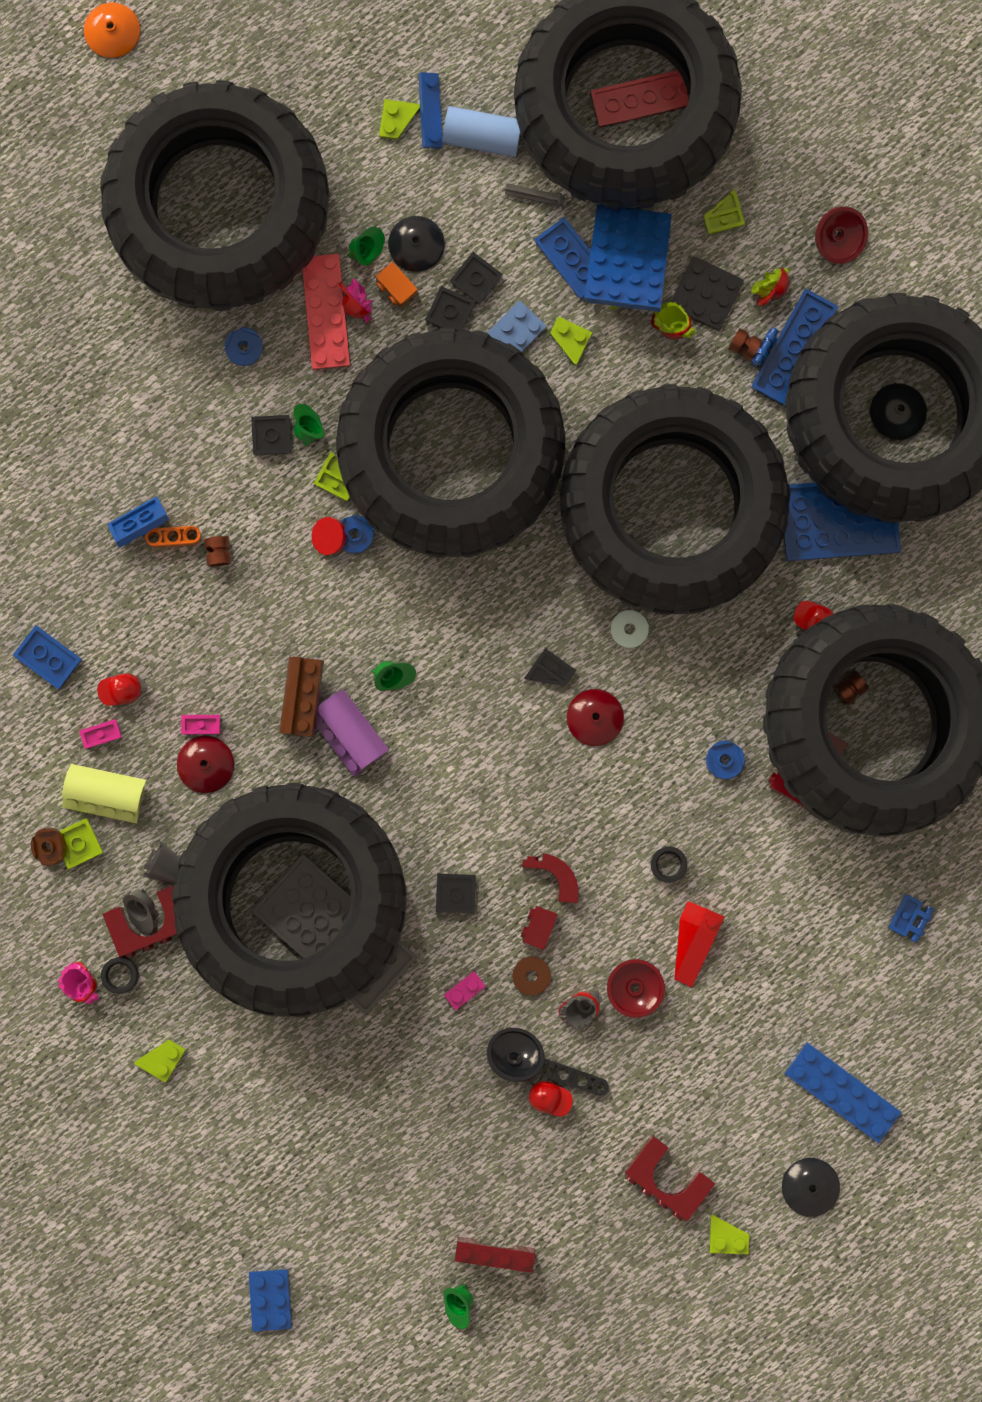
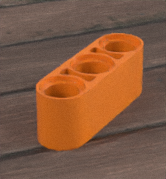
[145,526,202,548]

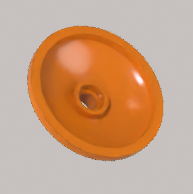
[84,3,140,58]

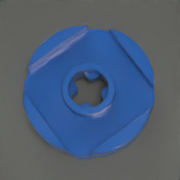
[224,327,263,366]
[341,515,374,554]
[706,741,745,779]

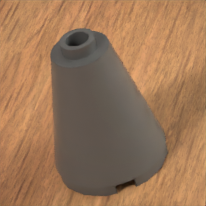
[141,841,180,885]

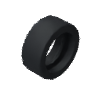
[650,846,687,883]
[101,957,139,994]

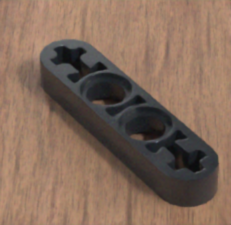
[539,1059,609,1096]

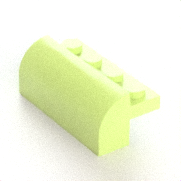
[62,764,146,824]

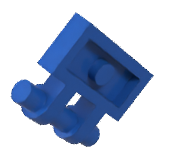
[750,327,779,369]
[888,894,934,943]

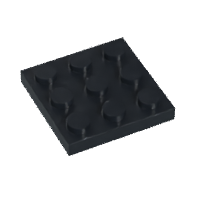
[671,256,744,332]

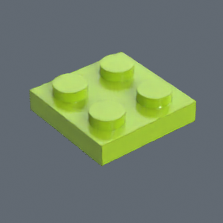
[60,818,104,870]

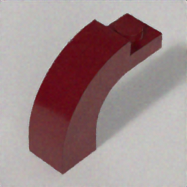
[522,853,578,903]

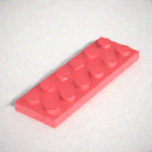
[590,70,688,128]
[302,254,350,370]

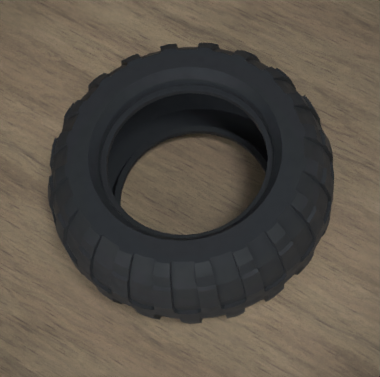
[514,0,742,209]
[100,80,330,311]
[785,293,982,523]
[336,327,566,558]
[560,384,790,615]
[763,604,982,837]
[172,783,407,1017]

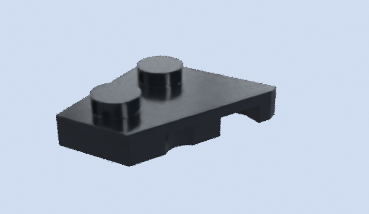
[524,648,577,686]

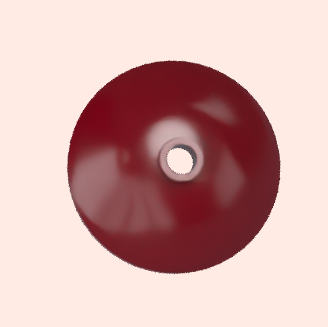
[815,206,868,264]
[567,689,624,746]
[177,736,234,793]
[607,959,665,1018]

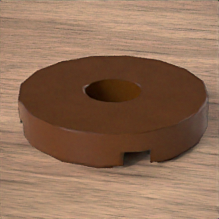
[31,827,67,866]
[512,957,551,995]

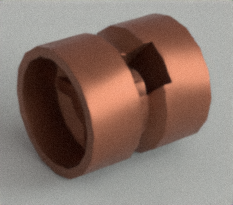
[728,328,763,362]
[204,536,232,567]
[833,670,869,706]

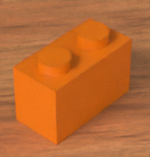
[375,261,418,308]

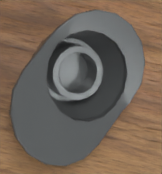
[123,890,155,934]

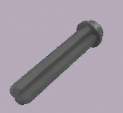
[505,183,565,208]

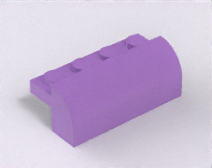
[316,689,389,777]

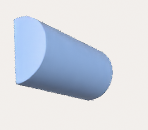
[442,106,521,157]

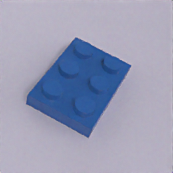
[107,496,170,548]
[13,625,82,690]
[249,1269,292,1332]

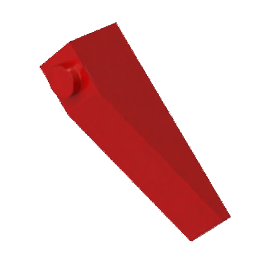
[674,901,725,987]

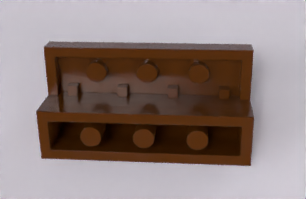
[279,657,324,737]

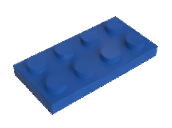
[534,217,591,300]

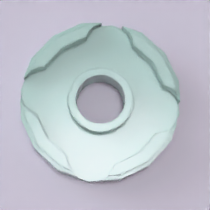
[611,610,649,648]

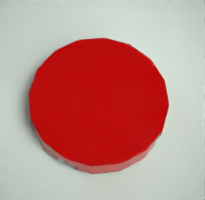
[311,517,347,555]

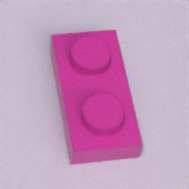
[181,715,220,735]
[79,719,122,749]
[444,971,485,1010]

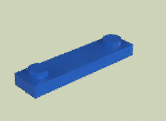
[418,72,443,149]

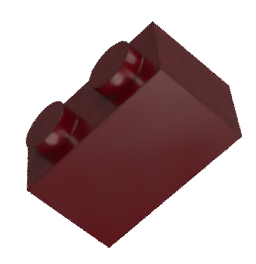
[520,906,558,950]

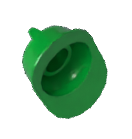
[347,226,385,266]
[293,404,325,446]
[372,661,416,691]
[443,1284,474,1329]

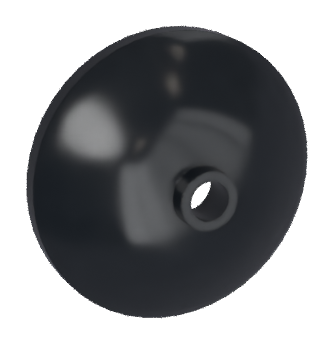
[388,216,445,272]
[870,383,927,440]
[486,1028,544,1082]
[782,1158,840,1217]

